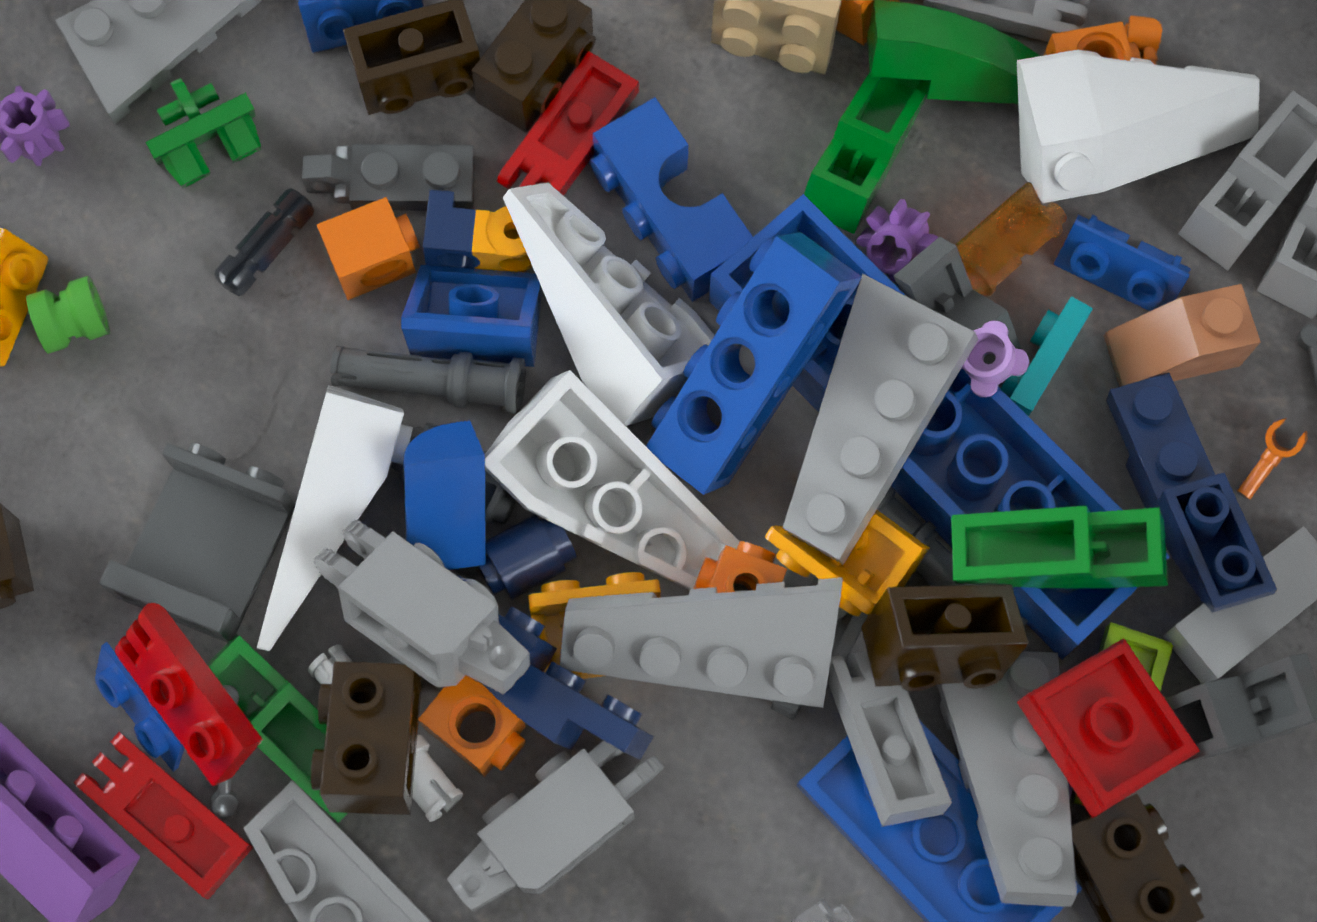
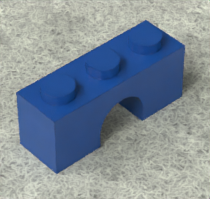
[589,97,753,302]

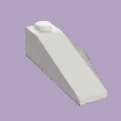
[1017,50,1260,203]
[503,183,715,426]
[485,370,740,590]
[257,385,413,651]

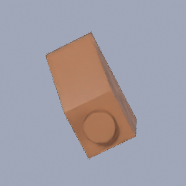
[1104,284,1261,387]

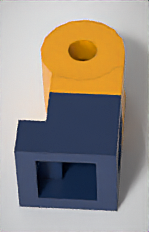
[423,190,533,272]

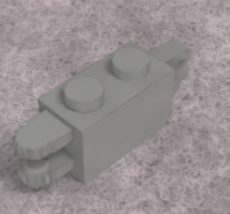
[314,520,530,694]
[447,741,664,912]

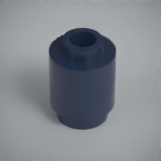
[478,514,577,600]

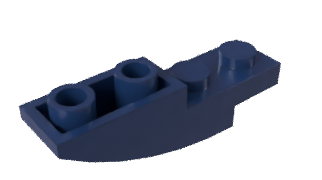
[1106,373,1277,613]
[457,575,654,760]

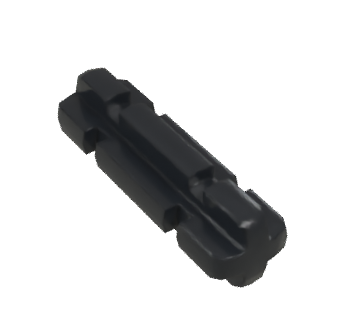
[215,188,314,296]

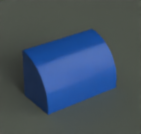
[404,421,486,570]

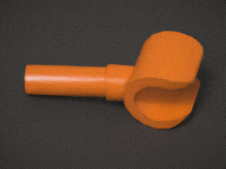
[1124,15,1162,65]
[1237,418,1308,500]

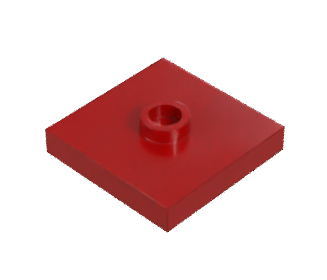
[1017,638,1200,818]

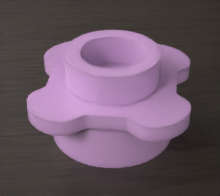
[961,321,1029,397]

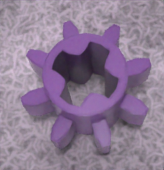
[0,86,70,166]
[857,199,938,282]

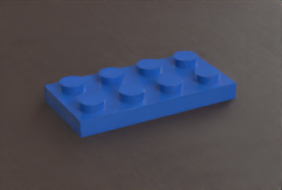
[796,720,1083,922]

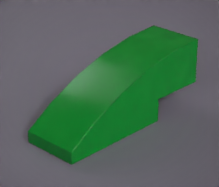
[867,0,1040,104]
[804,72,927,234]
[951,506,1168,588]
[207,634,347,823]

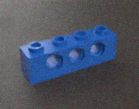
[646,232,862,495]

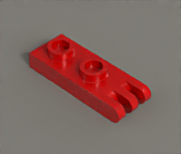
[497,51,639,196]
[115,603,263,786]
[73,731,254,900]

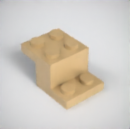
[711,0,842,75]

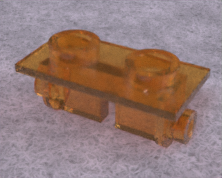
[955,182,1067,296]

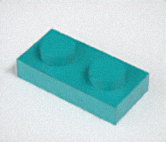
[1001,296,1093,417]

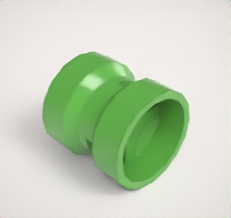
[26,276,110,354]

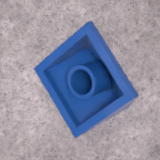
[401,265,542,367]

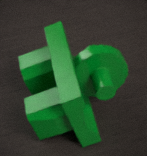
[145,78,262,189]

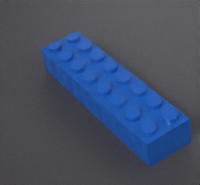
[709,194,1170,660]

